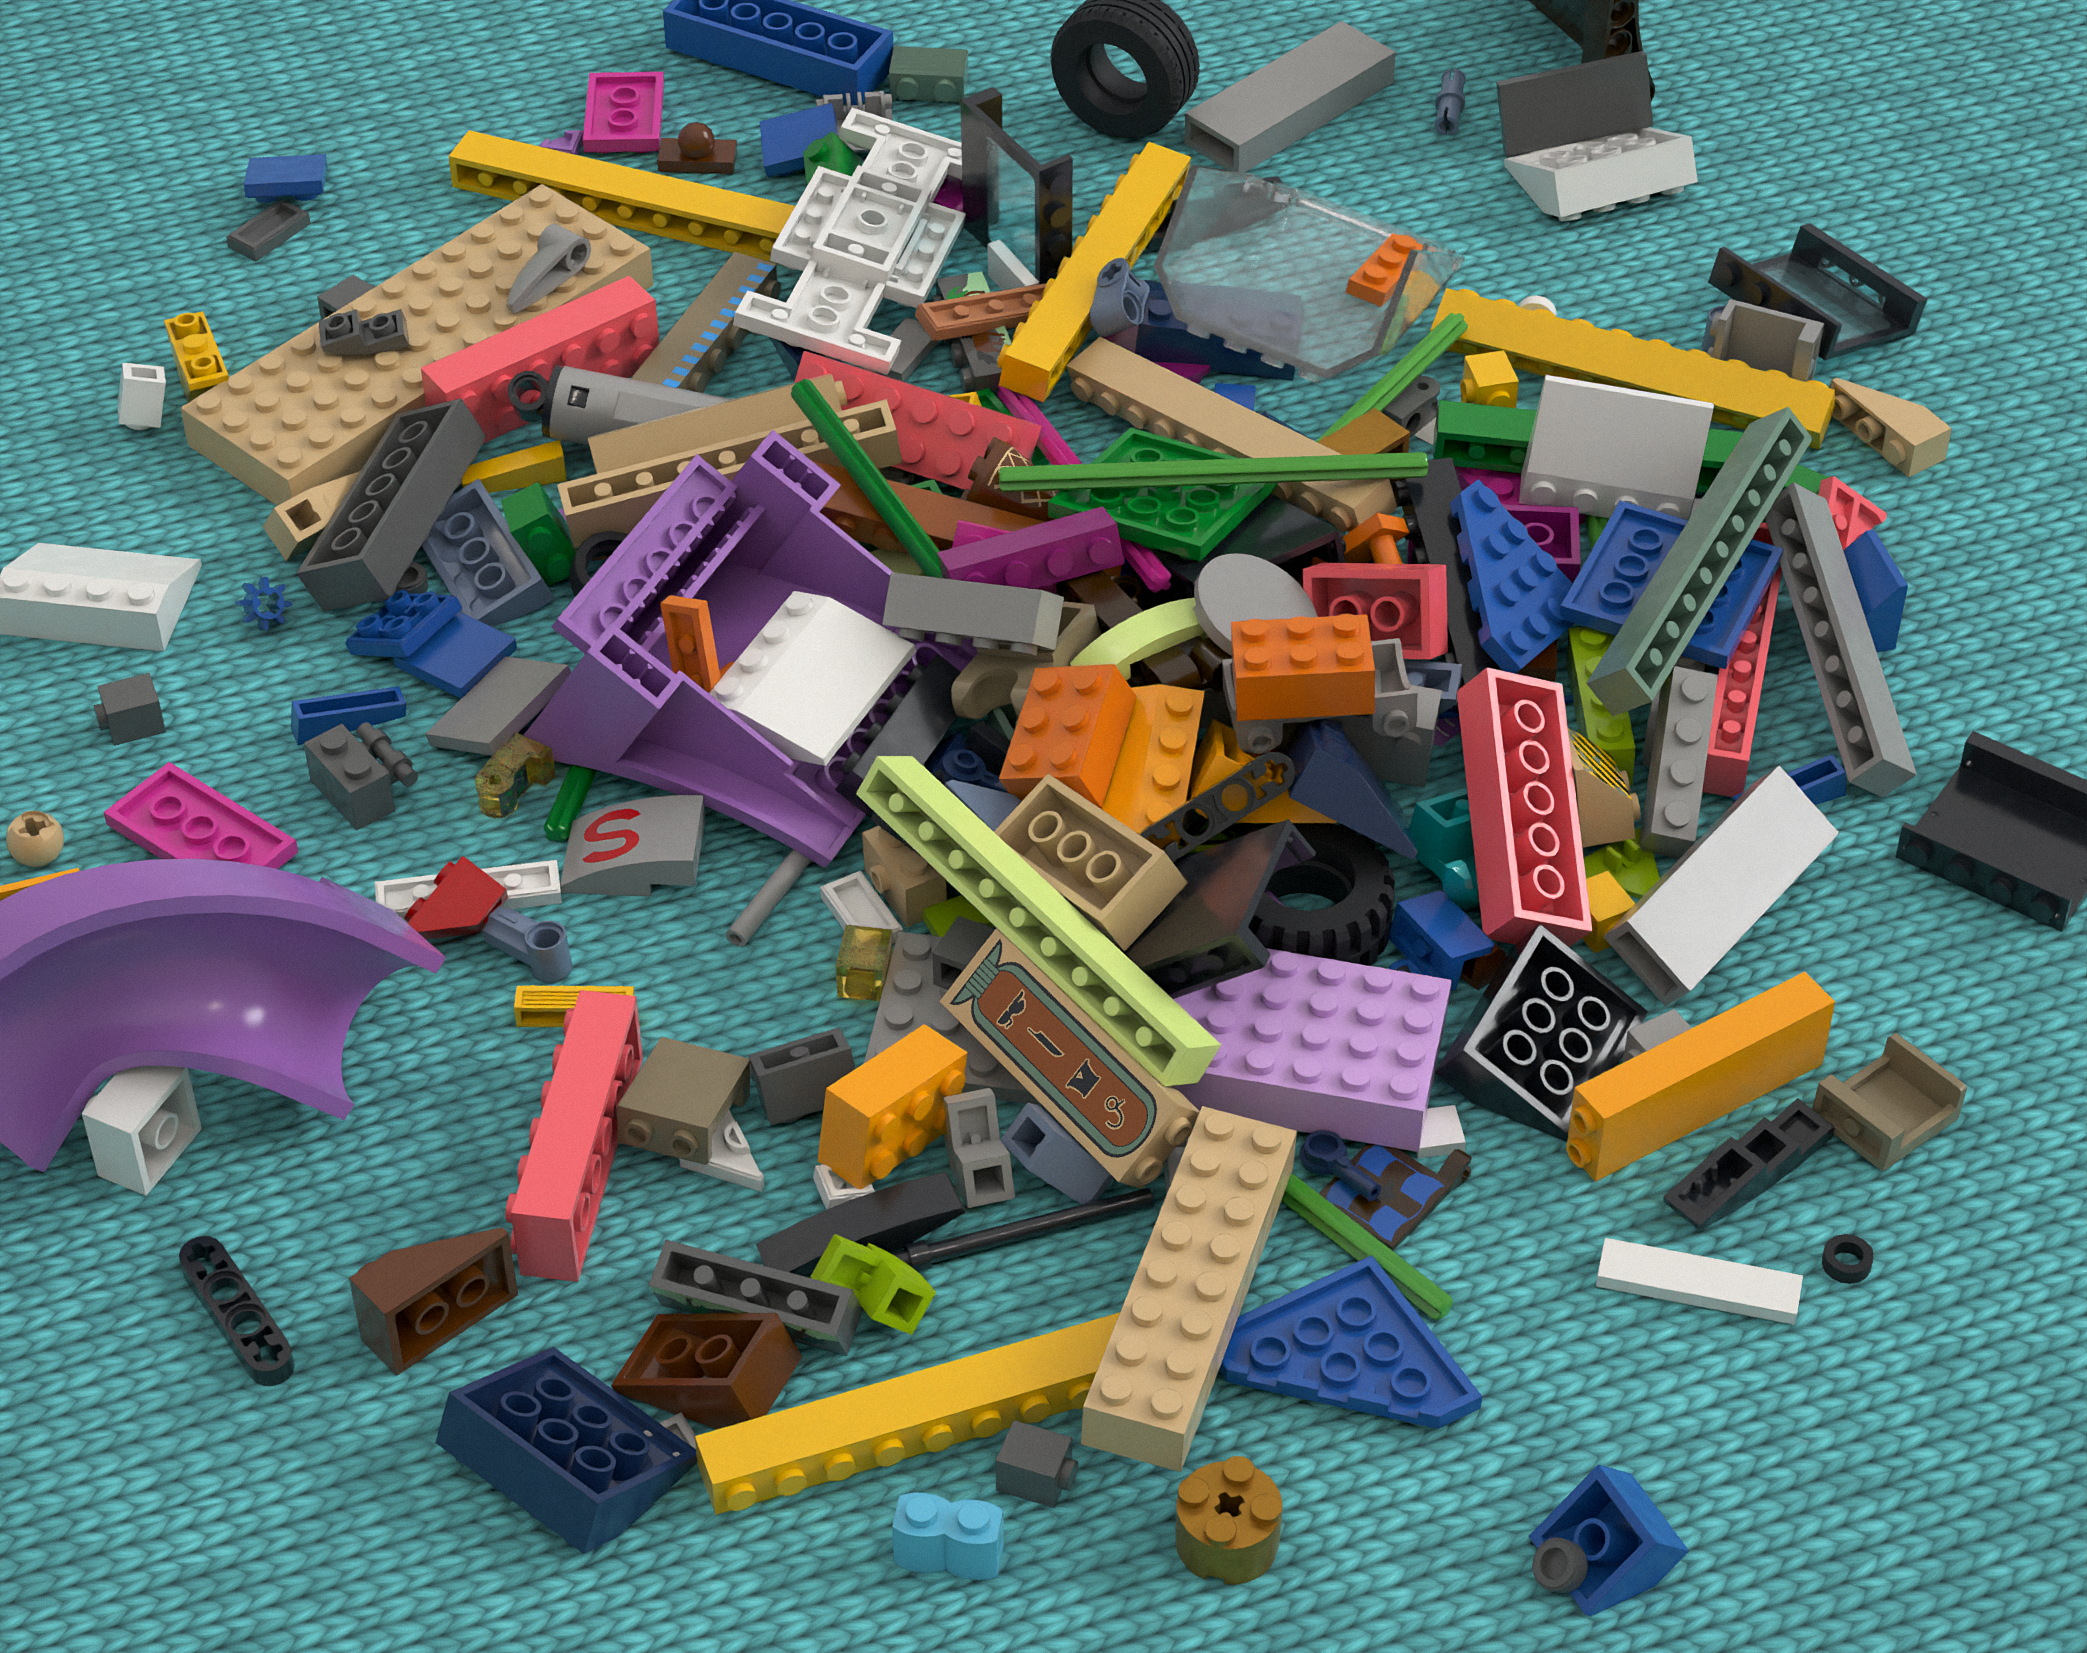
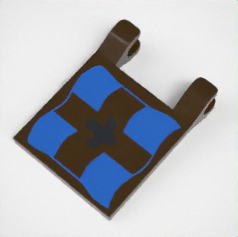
[1319,1143,1472,1251]

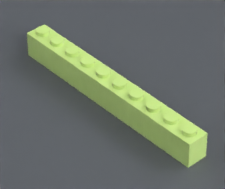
[856,756,1221,1087]

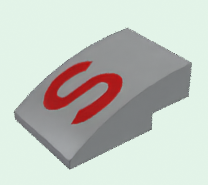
[560,795,705,897]

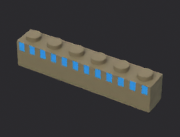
[631,252,781,393]

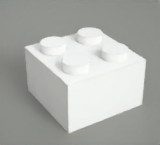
[82,1066,202,1196]

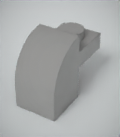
[943,1088,1015,1208]

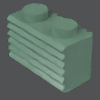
[889,46,969,104]

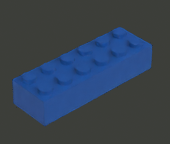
[663,0,894,105]

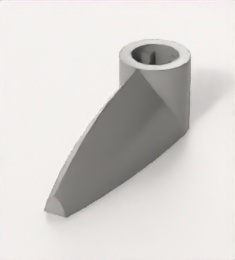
[506,224,591,314]

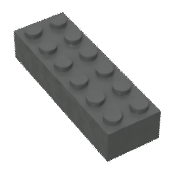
[296,398,487,612]

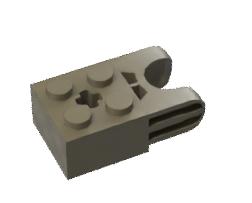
[951,601,1101,721]

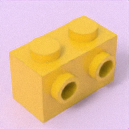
[1460,350,1519,408]

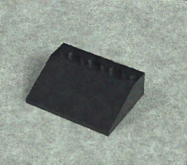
[1435,924,1648,1142]

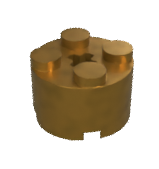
[1175,1456,1282,1585]

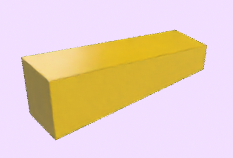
[461,440,567,493]

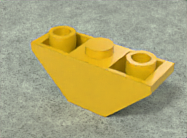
[164,311,229,403]

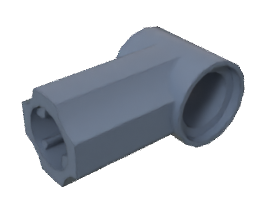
[483,906,572,982]

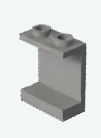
[1707,299,1824,382]

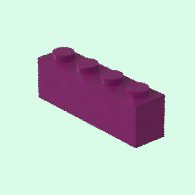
[937,506,1125,589]

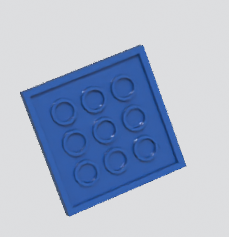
[1560,500,1784,669]

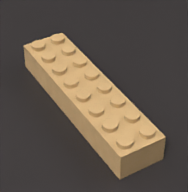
[1081,1106,1297,1472]

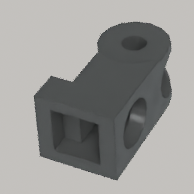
[1382,375,1440,438]

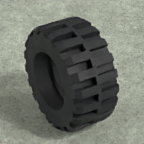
[1243,823,1395,966]

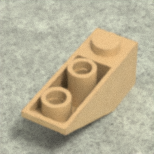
[1830,378,1952,477]
[263,471,360,561]

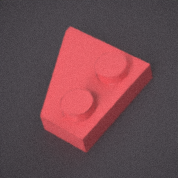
[1818,476,1887,550]

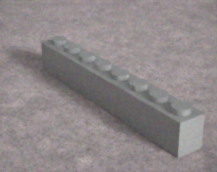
[1765,482,1917,798]

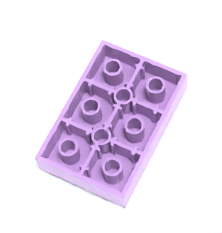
[1173,948,1452,1152]

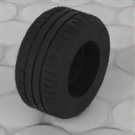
[1050,0,1200,139]

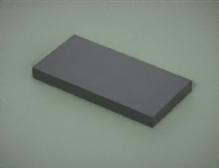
[1496,51,1653,157]

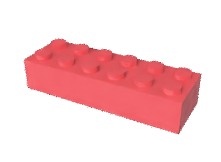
[421,276,659,444]
[794,351,1042,490]
[1457,668,1592,947]
[505,990,643,1282]

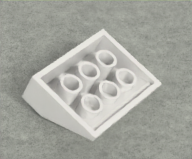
[1504,127,1698,221]
[1519,375,1714,520]
[0,543,202,652]
[709,591,916,766]

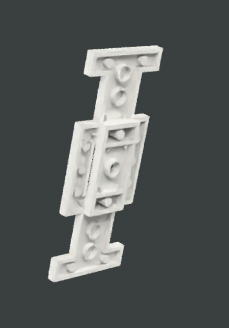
[733,108,966,375]

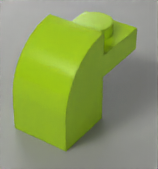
[810,1234,936,1335]

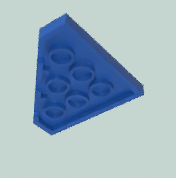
[1449,479,1575,674]
[1219,1255,1482,1429]

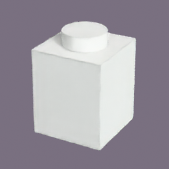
[117,363,166,430]

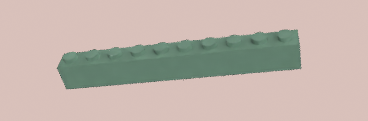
[1586,407,1813,716]

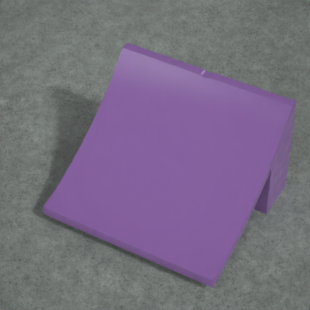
[515,430,978,868]

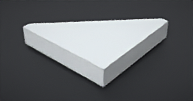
[679,1110,765,1192]

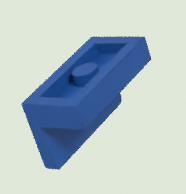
[1389,890,1494,992]

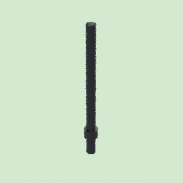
[890,1187,1154,1272]

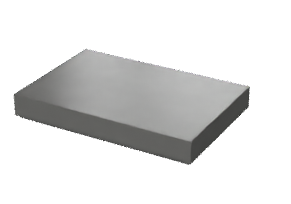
[425,656,571,756]

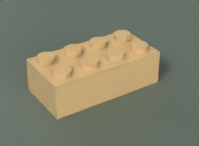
[994,774,1188,952]

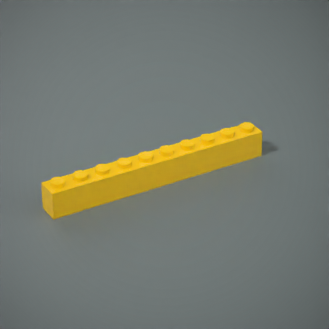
[448,130,796,265]
[997,142,1191,402]
[1430,288,1835,450]
[695,1312,1120,1515]

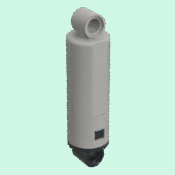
[508,364,732,446]

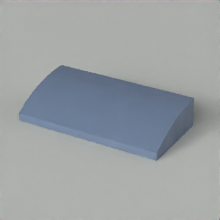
[421,478,555,627]

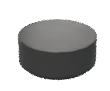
[396,562,429,594]
[1532,1537,1588,1594]

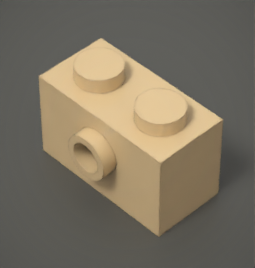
[862,826,947,928]

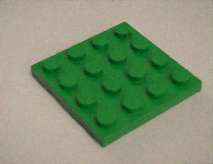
[1048,427,1278,561]

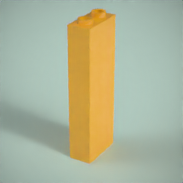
[1566,971,1835,1182]

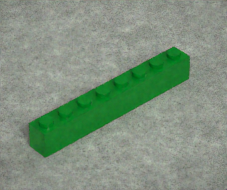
[1433,400,1744,493]

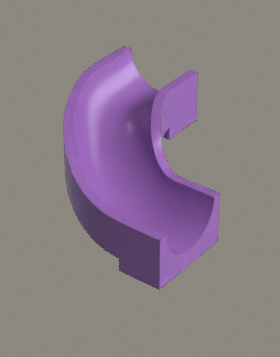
[0,859,446,1172]

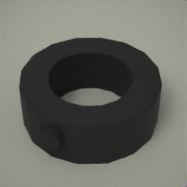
[1822,1234,1874,1284]

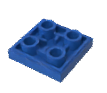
[759,103,838,177]
[244,154,328,203]
[345,590,462,658]
[394,612,517,699]

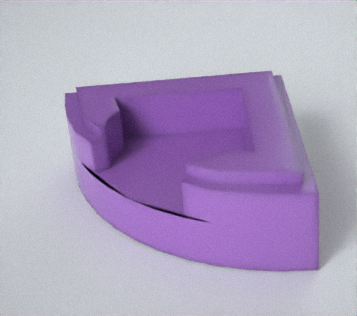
[539,130,584,155]

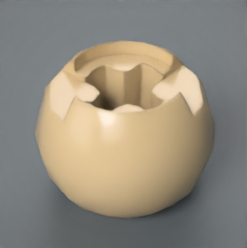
[6,811,64,867]

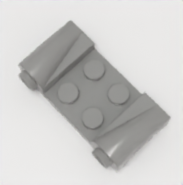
[1222,638,1418,754]

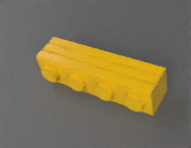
[514,985,635,1027]

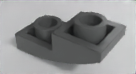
[318,309,409,355]

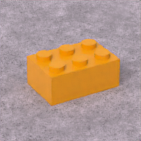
[817,1024,968,1190]

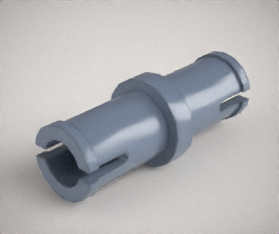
[1435,69,1466,135]

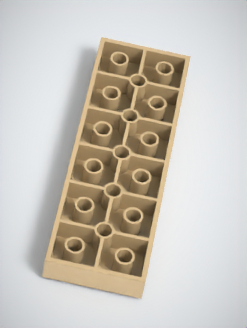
[180,184,653,506]

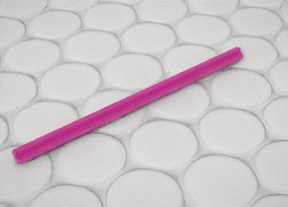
[997,383,1171,593]

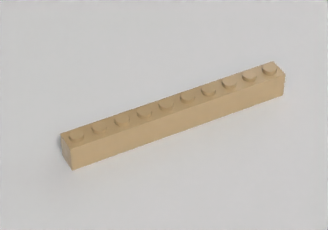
[1066,337,1398,532]

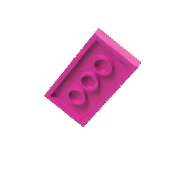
[104,762,298,869]

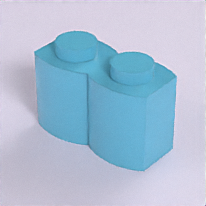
[892,1492,1004,1580]

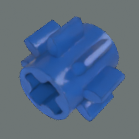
[235,577,292,630]

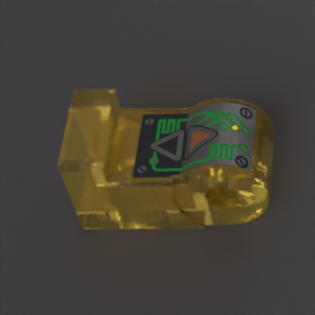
[475,732,556,818]

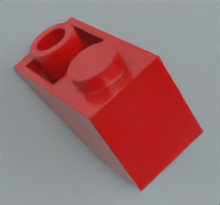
[404,856,508,940]

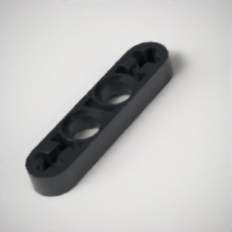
[1139,752,1296,862]
[179,1236,295,1386]

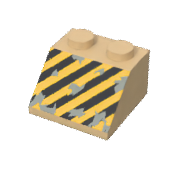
[1567,726,1641,848]

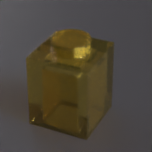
[836,924,893,1001]

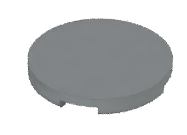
[1193,553,1317,656]

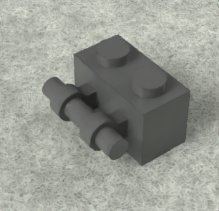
[304,723,418,831]
[748,1027,855,1125]

